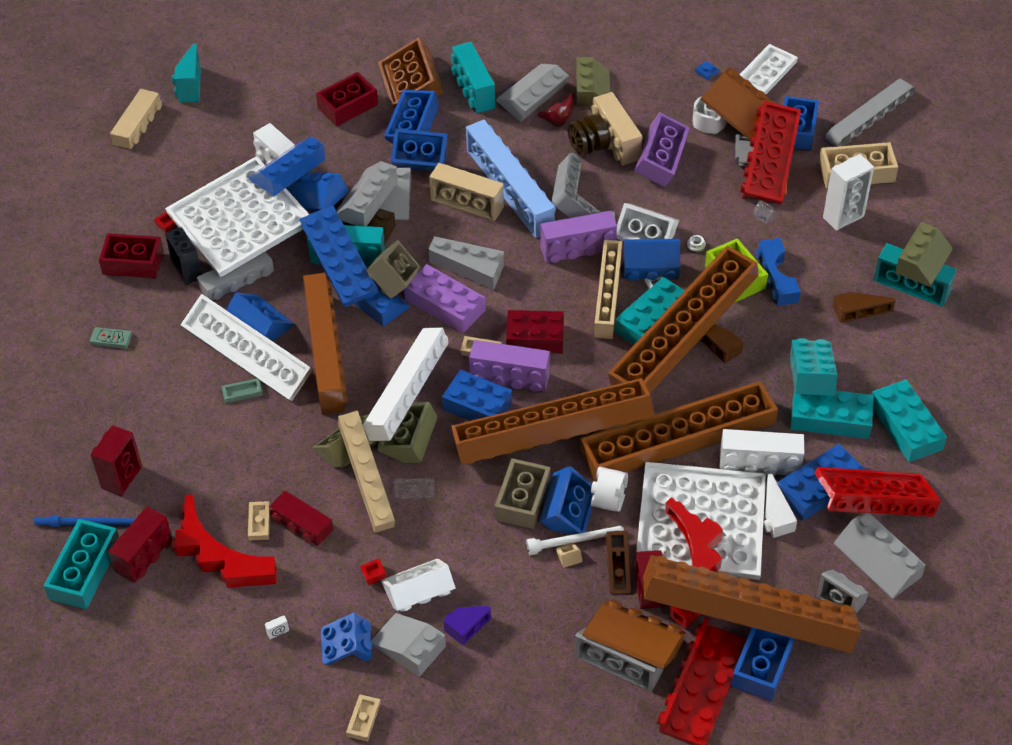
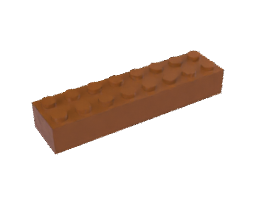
[303,273,348,414]

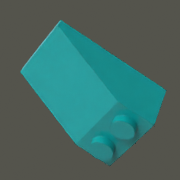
[172,44,201,103]

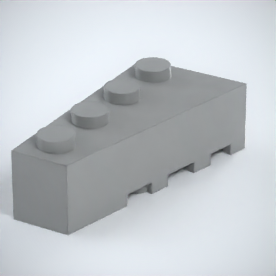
[429,236,504,291]

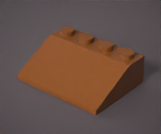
[378,37,444,107]
[700,67,778,140]
[582,600,686,669]

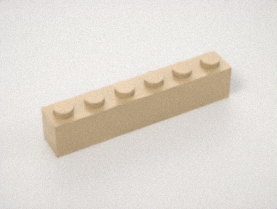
[594,240,622,339]
[338,411,395,533]

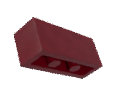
[269,490,334,546]

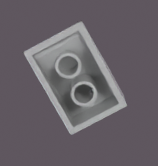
[380,168,412,220]
[371,613,446,677]

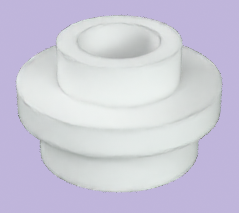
[687,235,706,252]

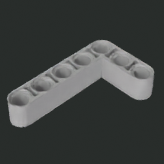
[552,153,601,218]

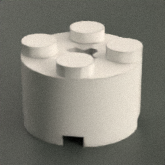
[692,96,727,134]
[591,467,628,512]

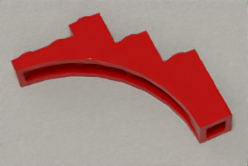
[172,494,277,588]
[665,497,723,629]

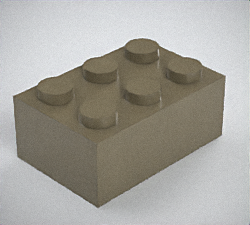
[366,240,421,299]
[495,458,550,529]

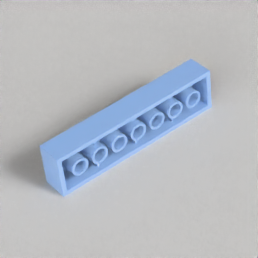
[466,120,556,238]

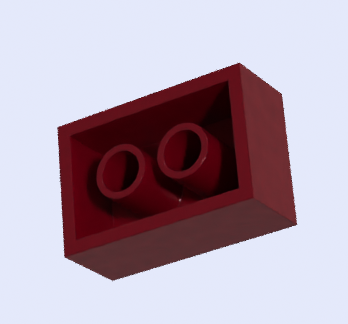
[316,72,378,127]
[99,233,164,278]
[506,310,564,354]
[91,425,143,496]
[108,506,172,583]

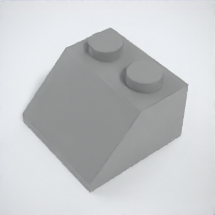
[817,570,868,613]

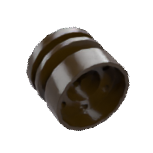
[567,113,610,157]

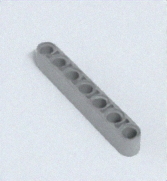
[825,78,915,147]

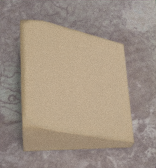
[555,543,583,568]

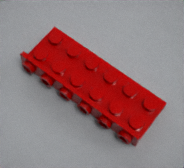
[740,100,801,205]
[815,467,941,517]
[657,618,747,745]

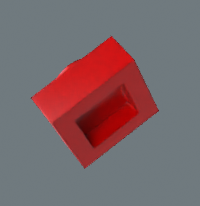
[154,212,177,233]
[360,558,387,585]

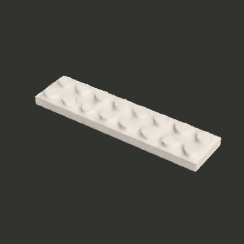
[181,294,313,401]

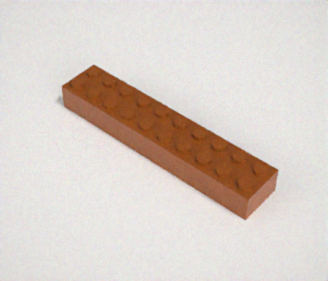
[608,245,758,393]
[451,378,654,465]
[580,381,778,482]
[643,555,860,653]

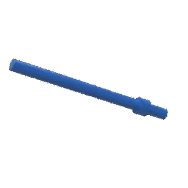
[34,515,136,527]

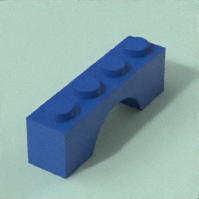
[756,238,801,306]

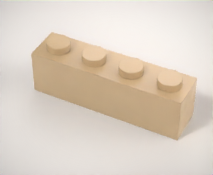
[110,89,162,149]

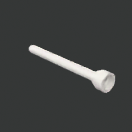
[526,526,624,556]

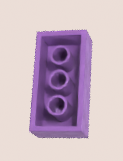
[634,112,690,187]
[540,211,617,263]
[404,264,486,333]
[469,340,550,392]

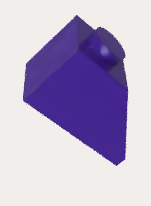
[444,606,492,645]

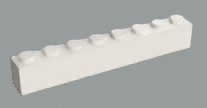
[363,328,449,441]

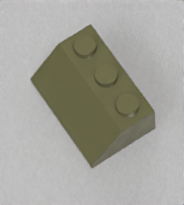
[576,57,610,106]
[895,222,953,287]
[377,402,438,463]
[312,415,380,468]

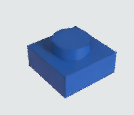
[695,61,719,80]

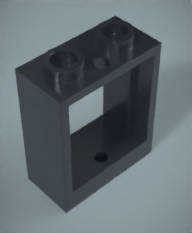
[165,227,202,285]

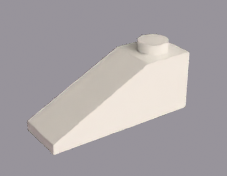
[763,474,797,538]

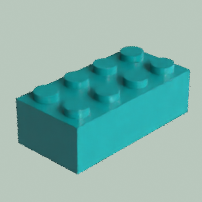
[450,42,495,113]
[307,225,385,267]
[873,243,957,307]
[614,277,685,345]
[790,338,838,396]
[871,379,947,462]
[790,388,874,439]
[43,519,120,609]

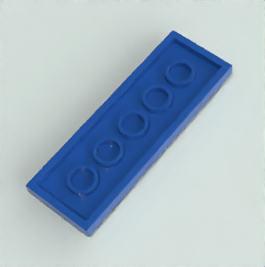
[299,205,378,307]

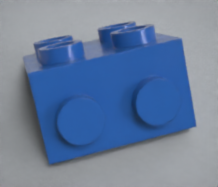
[321,612,372,665]

